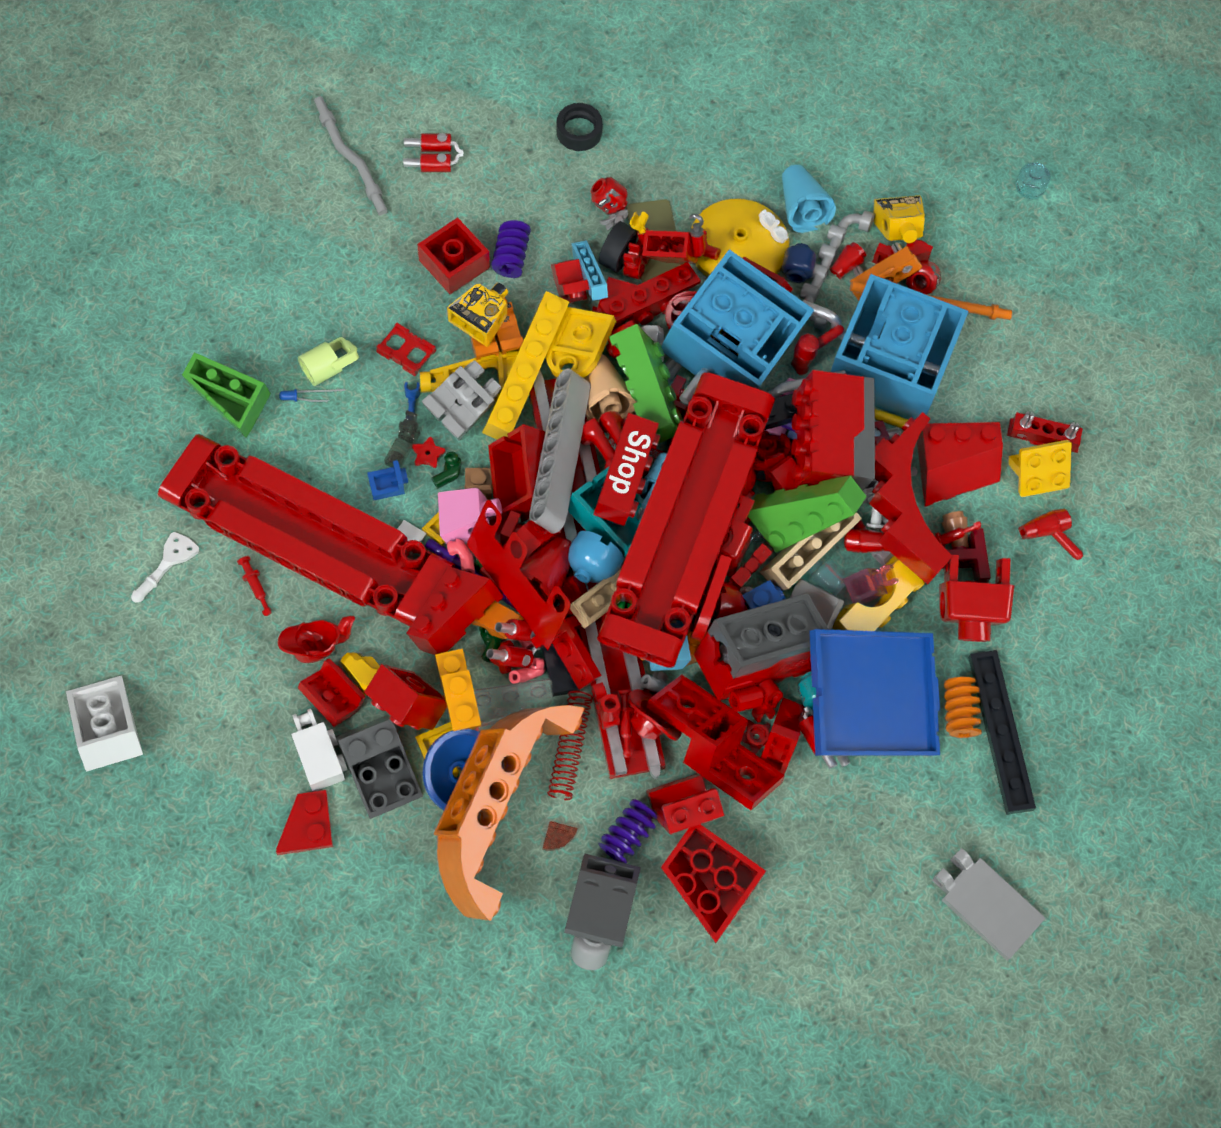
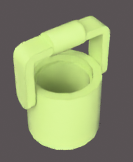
[298,337,359,386]

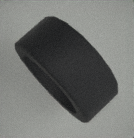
[556,103,603,151]
[599,221,638,273]

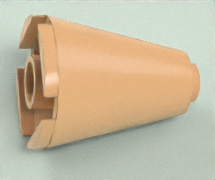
[584,355,636,422]

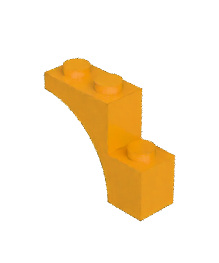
[435,649,481,731]

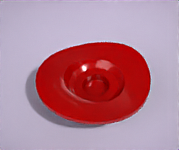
[628,689,682,741]

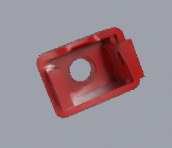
[718,495,755,576]
[939,555,1015,642]

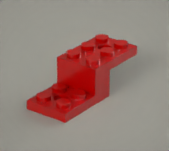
[647,674,785,811]

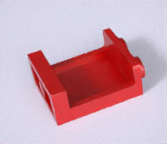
[646,773,724,834]

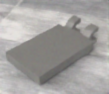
[932,848,1046,961]

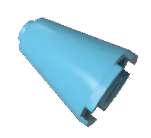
[782,165,836,233]

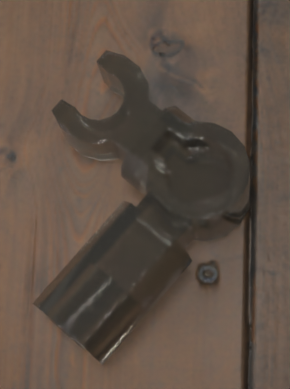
[384,410,422,468]

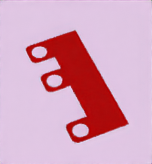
[466,500,570,650]

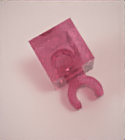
[843,565,899,604]

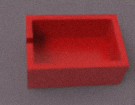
[488,424,546,523]

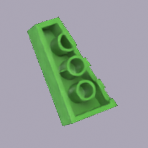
[748,475,867,553]

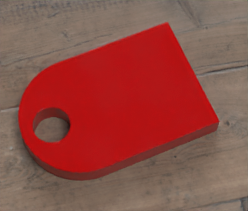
[690,555,732,641]

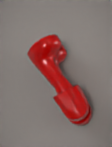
[580,411,648,477]

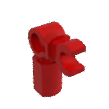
[623,239,650,280]
[729,679,783,723]
[592,682,621,730]

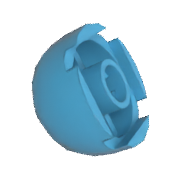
[568,531,625,583]

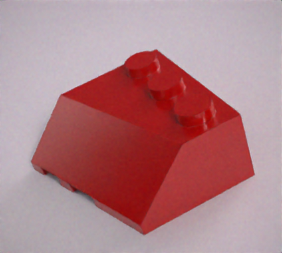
[917,422,1003,507]
[661,824,766,943]

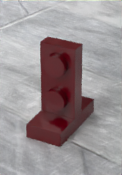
[942,528,991,583]

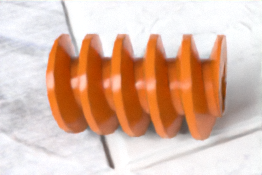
[944,677,982,738]

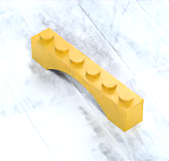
[482,291,569,440]

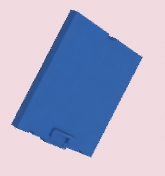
[809,629,940,756]

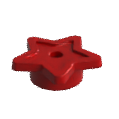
[412,437,446,468]
[741,720,771,755]

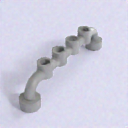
[800,210,875,331]

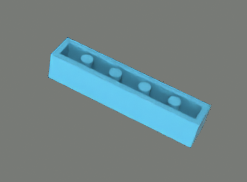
[572,240,608,301]

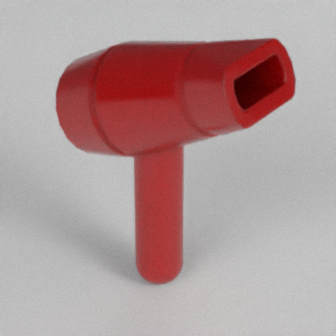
[791,325,844,375]
[1018,508,1083,560]
[844,520,889,553]

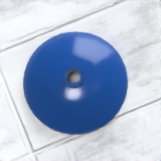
[423,729,480,811]

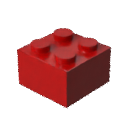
[417,217,490,294]
[364,664,447,730]

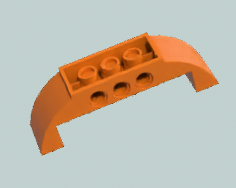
[434,705,585,921]

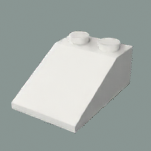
[66,675,143,772]

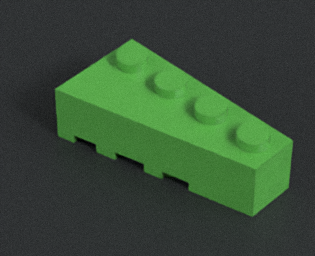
[609,324,683,444]

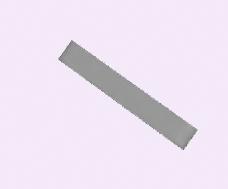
[529,368,590,534]

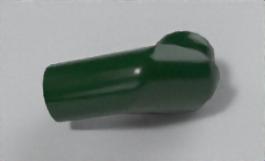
[431,452,462,489]
[479,626,503,663]

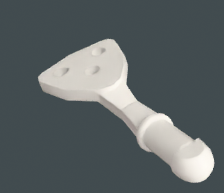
[131,532,199,603]

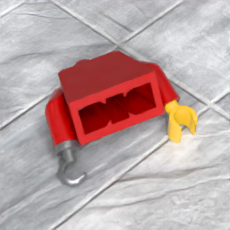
[630,212,706,264]

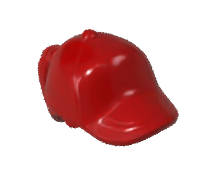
[278,616,355,663]

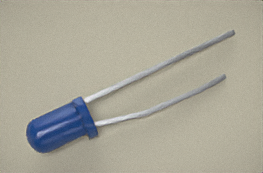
[279,389,345,402]

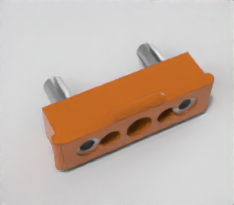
[850,243,922,301]

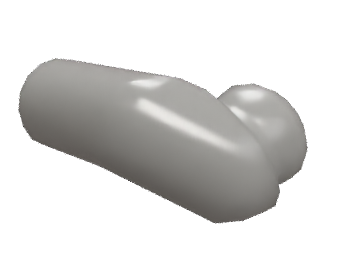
[640,672,668,694]

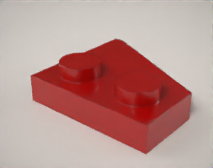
[276,790,333,855]

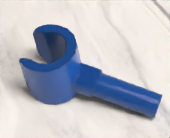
[404,382,420,419]

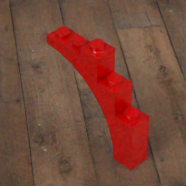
[869,412,953,584]

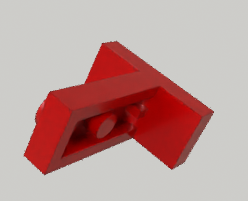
[531,615,602,690]
[761,698,806,775]

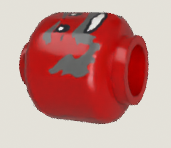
[591,177,628,214]
[906,260,941,295]

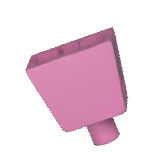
[438,488,502,544]

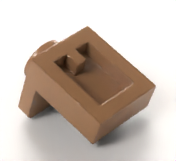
[465,468,492,500]

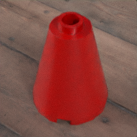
[520,537,572,605]

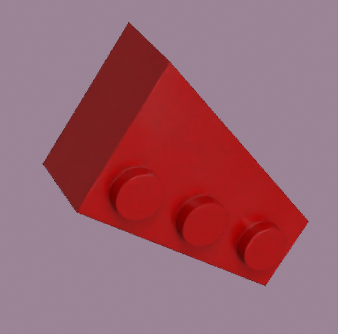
[406,566,504,655]

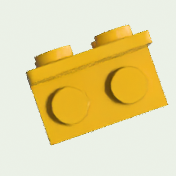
[1009,440,1071,497]

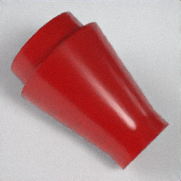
[830,242,866,279]

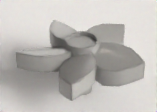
[600,210,629,230]

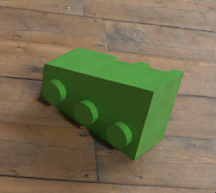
[182,352,271,438]

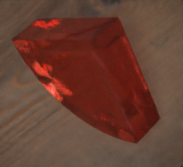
[542,821,578,851]

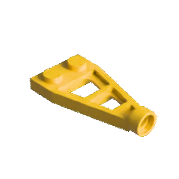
[420,351,519,402]

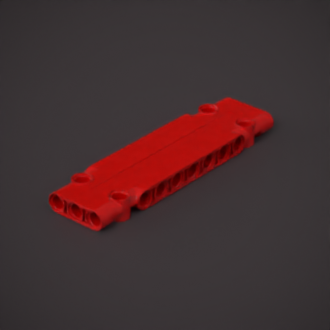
[597,372,775,668]
[158,434,455,627]

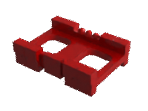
[376,323,436,376]
[728,543,772,590]

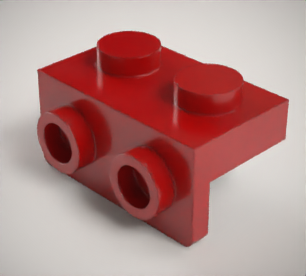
[298,658,365,727]

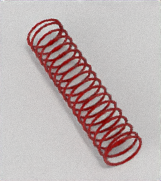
[547,691,593,800]

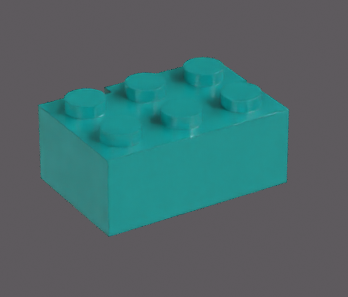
[568,467,644,565]

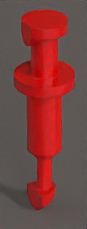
[935,521,981,548]
[237,556,272,616]
[618,690,634,758]

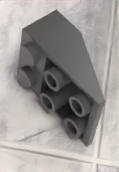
[335,715,423,819]
[564,853,641,947]

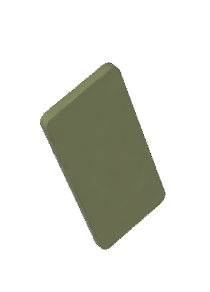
[626,199,689,292]

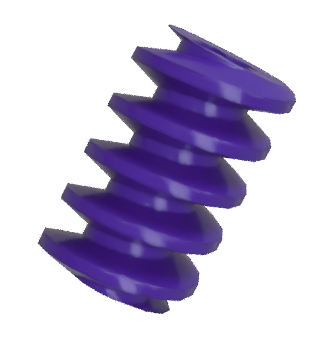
[491,220,531,279]
[598,799,657,864]

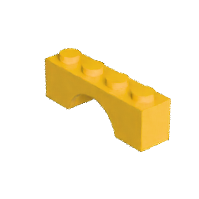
[832,556,925,631]

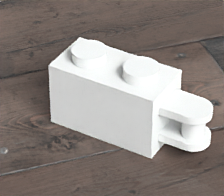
[291,708,348,792]

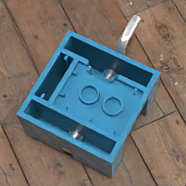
[661,249,814,404]
[803,274,969,419]

